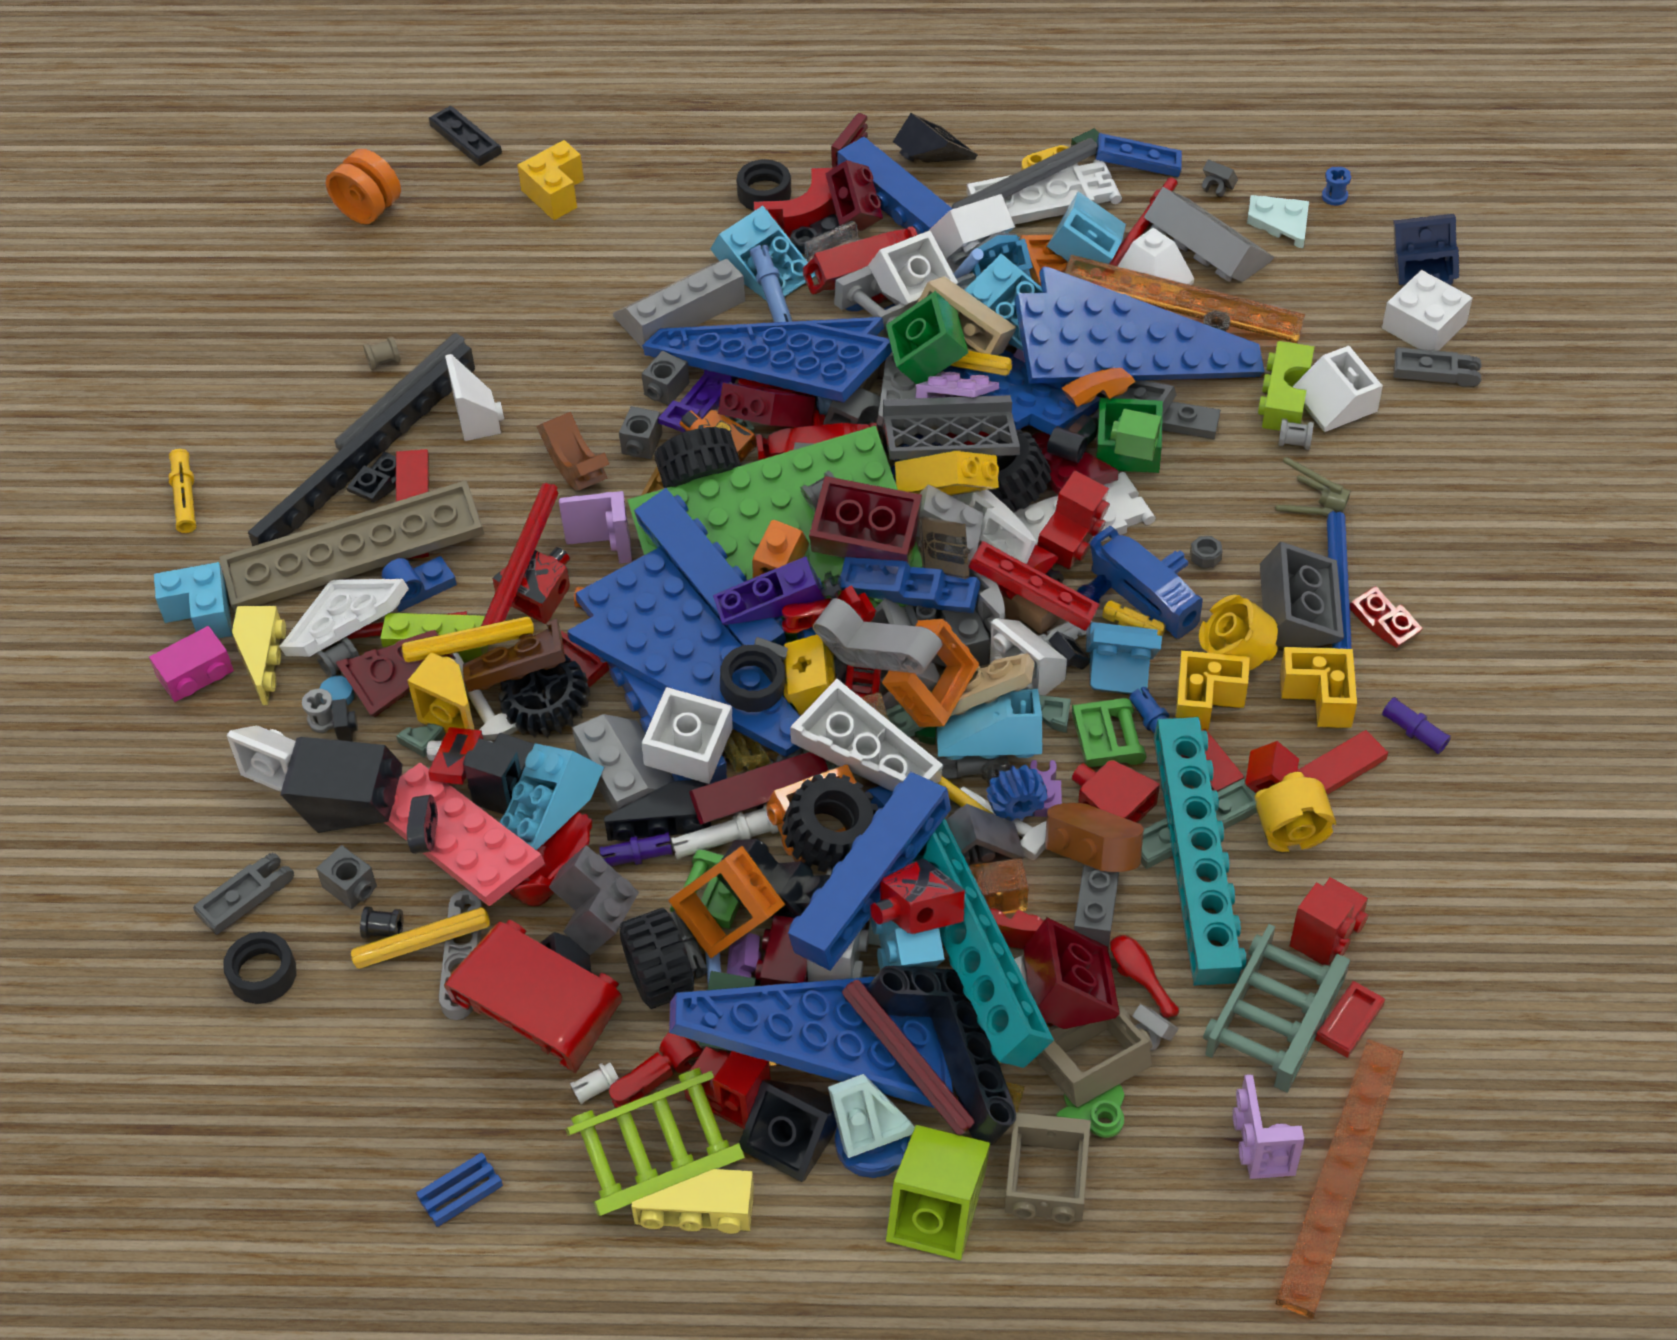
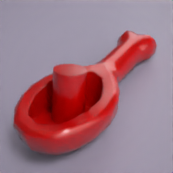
[1110,935,1179,1018]

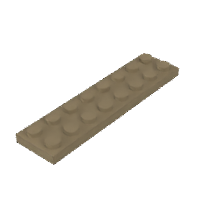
[219,480,484,613]

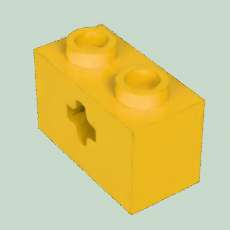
[783,634,836,715]

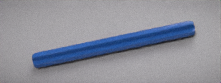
[1327,511,1352,649]

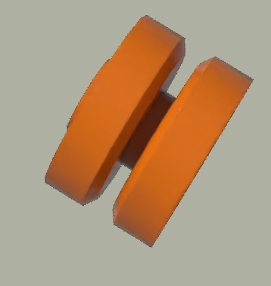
[325,149,401,224]

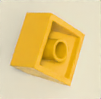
[408,652,475,734]

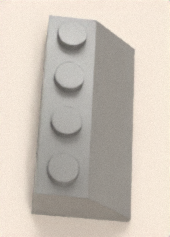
[1144,187,1274,282]
[613,259,745,349]

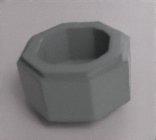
[1190,536,1223,568]

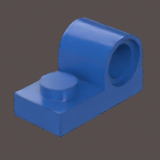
[382,556,457,612]

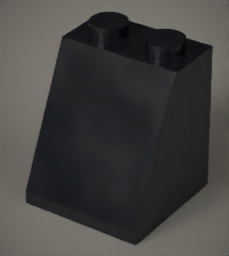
[280,737,403,833]

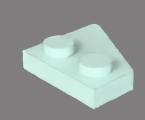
[1247,195,1309,248]
[828,1074,915,1158]

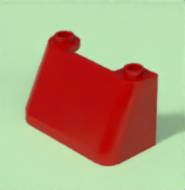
[444,920,623,1074]

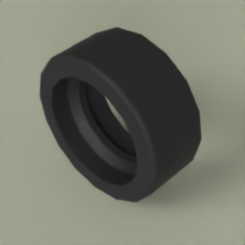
[736,159,792,211]
[720,644,785,712]
[223,931,296,1004]

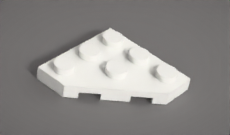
[279,579,409,657]

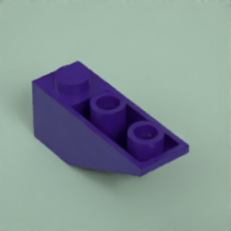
[713,556,826,625]

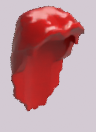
[509,812,592,906]

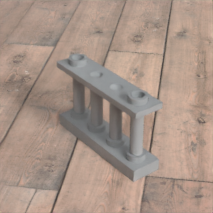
[834,266,976,338]

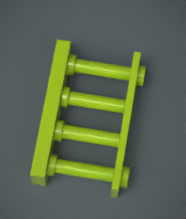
[565,1067,745,1216]

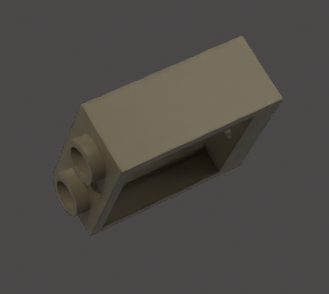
[1035,1005,1153,1108]
[1005,1112,1091,1223]

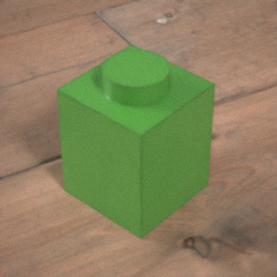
[1111,409,1161,461]

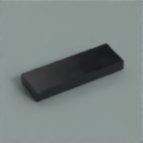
[429,105,502,166]

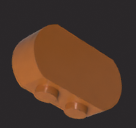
[1045,803,1144,872]

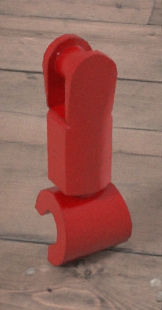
[782,585,876,633]
[609,1032,703,1108]

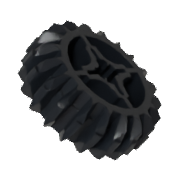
[498,654,590,738]

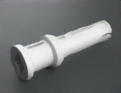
[670,803,779,860]

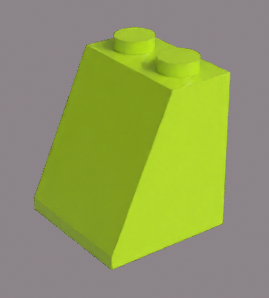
[886,1125,990,1260]

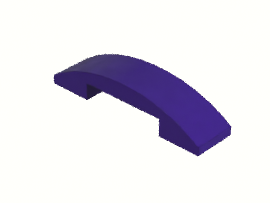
[658,369,738,433]

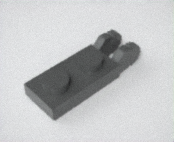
[1393,347,1481,387]
[193,852,294,935]

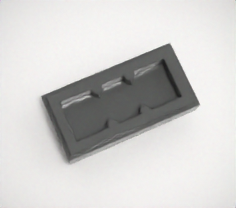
[1162,401,1221,439]

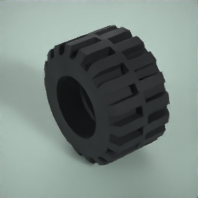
[654,427,741,488]
[989,430,1051,513]
[782,773,878,872]
[620,908,694,1009]

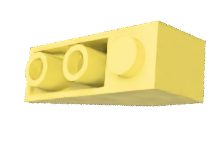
[232,606,286,705]
[631,1169,754,1234]

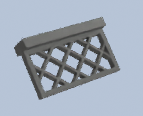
[882,395,1020,459]

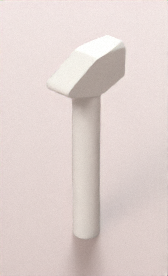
[453,653,518,741]
[961,786,1046,860]

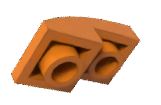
[1062,368,1135,407]

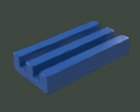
[416,1152,503,1227]

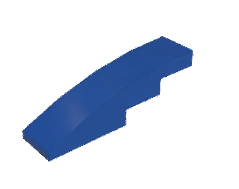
[841,557,981,613]

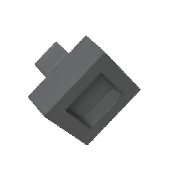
[1202,159,1238,198]

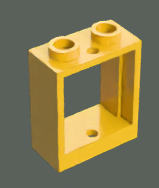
[895,451,999,496]

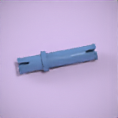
[750,245,793,322]

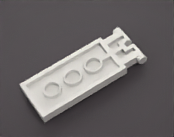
[967,159,1122,225]
[1014,472,1156,545]

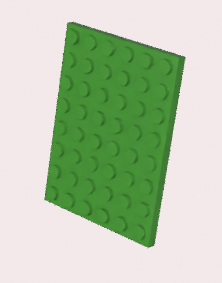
[627,426,925,643]

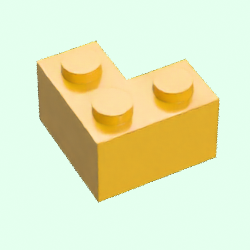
[517,140,584,220]
[1280,647,1357,728]
[1175,650,1250,731]

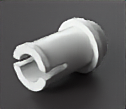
[570,1063,619,1105]

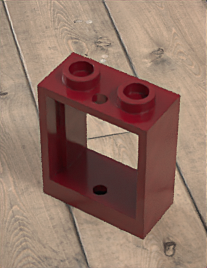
[718,383,816,427]

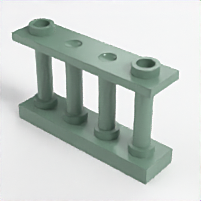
[1203,924,1350,1093]

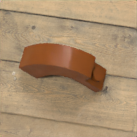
[536,411,610,491]

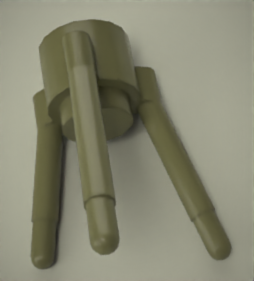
[1275,457,1351,517]

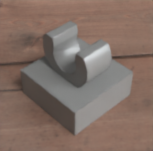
[1132,1004,1179,1051]

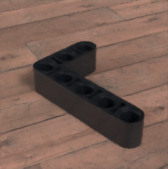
[866,966,1016,1145]

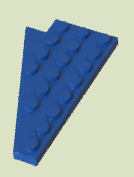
[568,548,801,757]

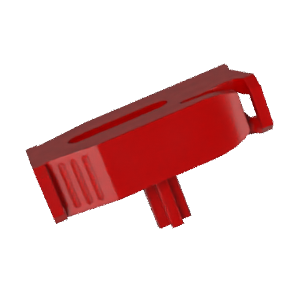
[803,226,918,304]
[756,411,878,460]

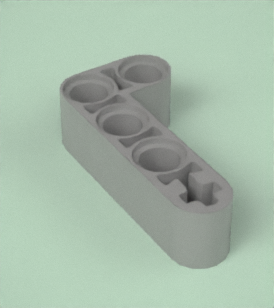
[813,598,943,674]

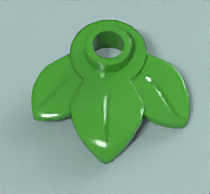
[1056,1084,1124,1138]

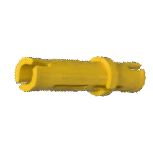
[168,449,196,533]

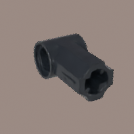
[1047,414,1098,463]

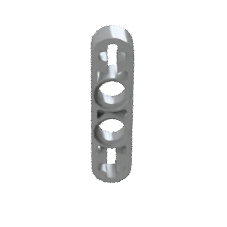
[439,890,482,1020]

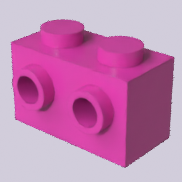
[149,626,234,703]

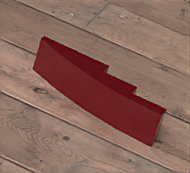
[689,752,829,825]

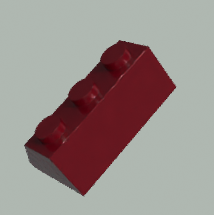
[809,476,922,565]
[1023,917,1120,1029]

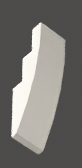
[952,490,1036,564]

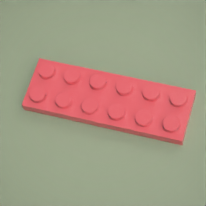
[384,763,545,906]

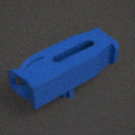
[1090,526,1203,639]

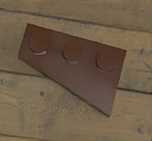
[463,618,566,692]

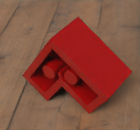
[1037,471,1110,570]
[1289,877,1369,965]
[684,1046,771,1129]

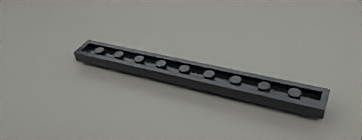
[248,343,475,546]

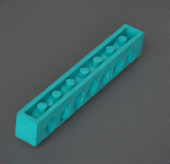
[1153,717,1246,986]
[911,818,1054,1068]

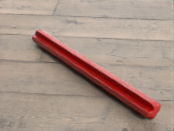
[481,483,559,626]

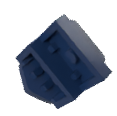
[1393,214,1459,286]

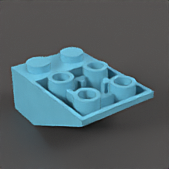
[1046,191,1126,280]
[710,206,816,301]
[965,254,1043,351]
[936,689,1042,760]
[499,743,604,850]

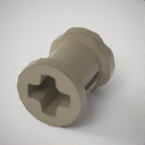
[363,336,401,370]

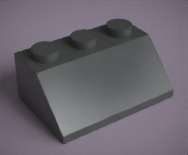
[1260,541,1344,648]

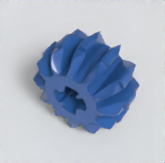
[986,765,1048,822]

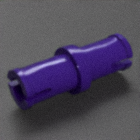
[1382,697,1451,754]
[599,832,673,867]

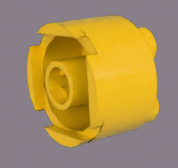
[1199,595,1278,671]
[1254,772,1336,852]

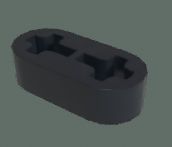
[407,794,438,854]

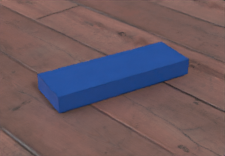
[1096,133,1182,177]

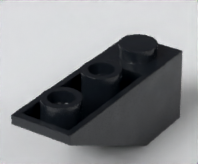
[604,779,711,841]

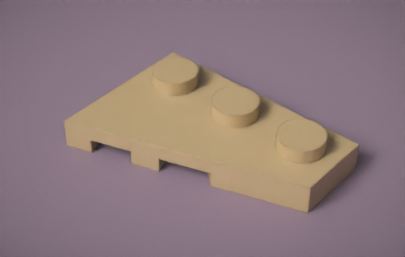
[950,653,1035,716]

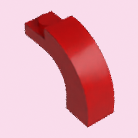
[754,168,836,238]

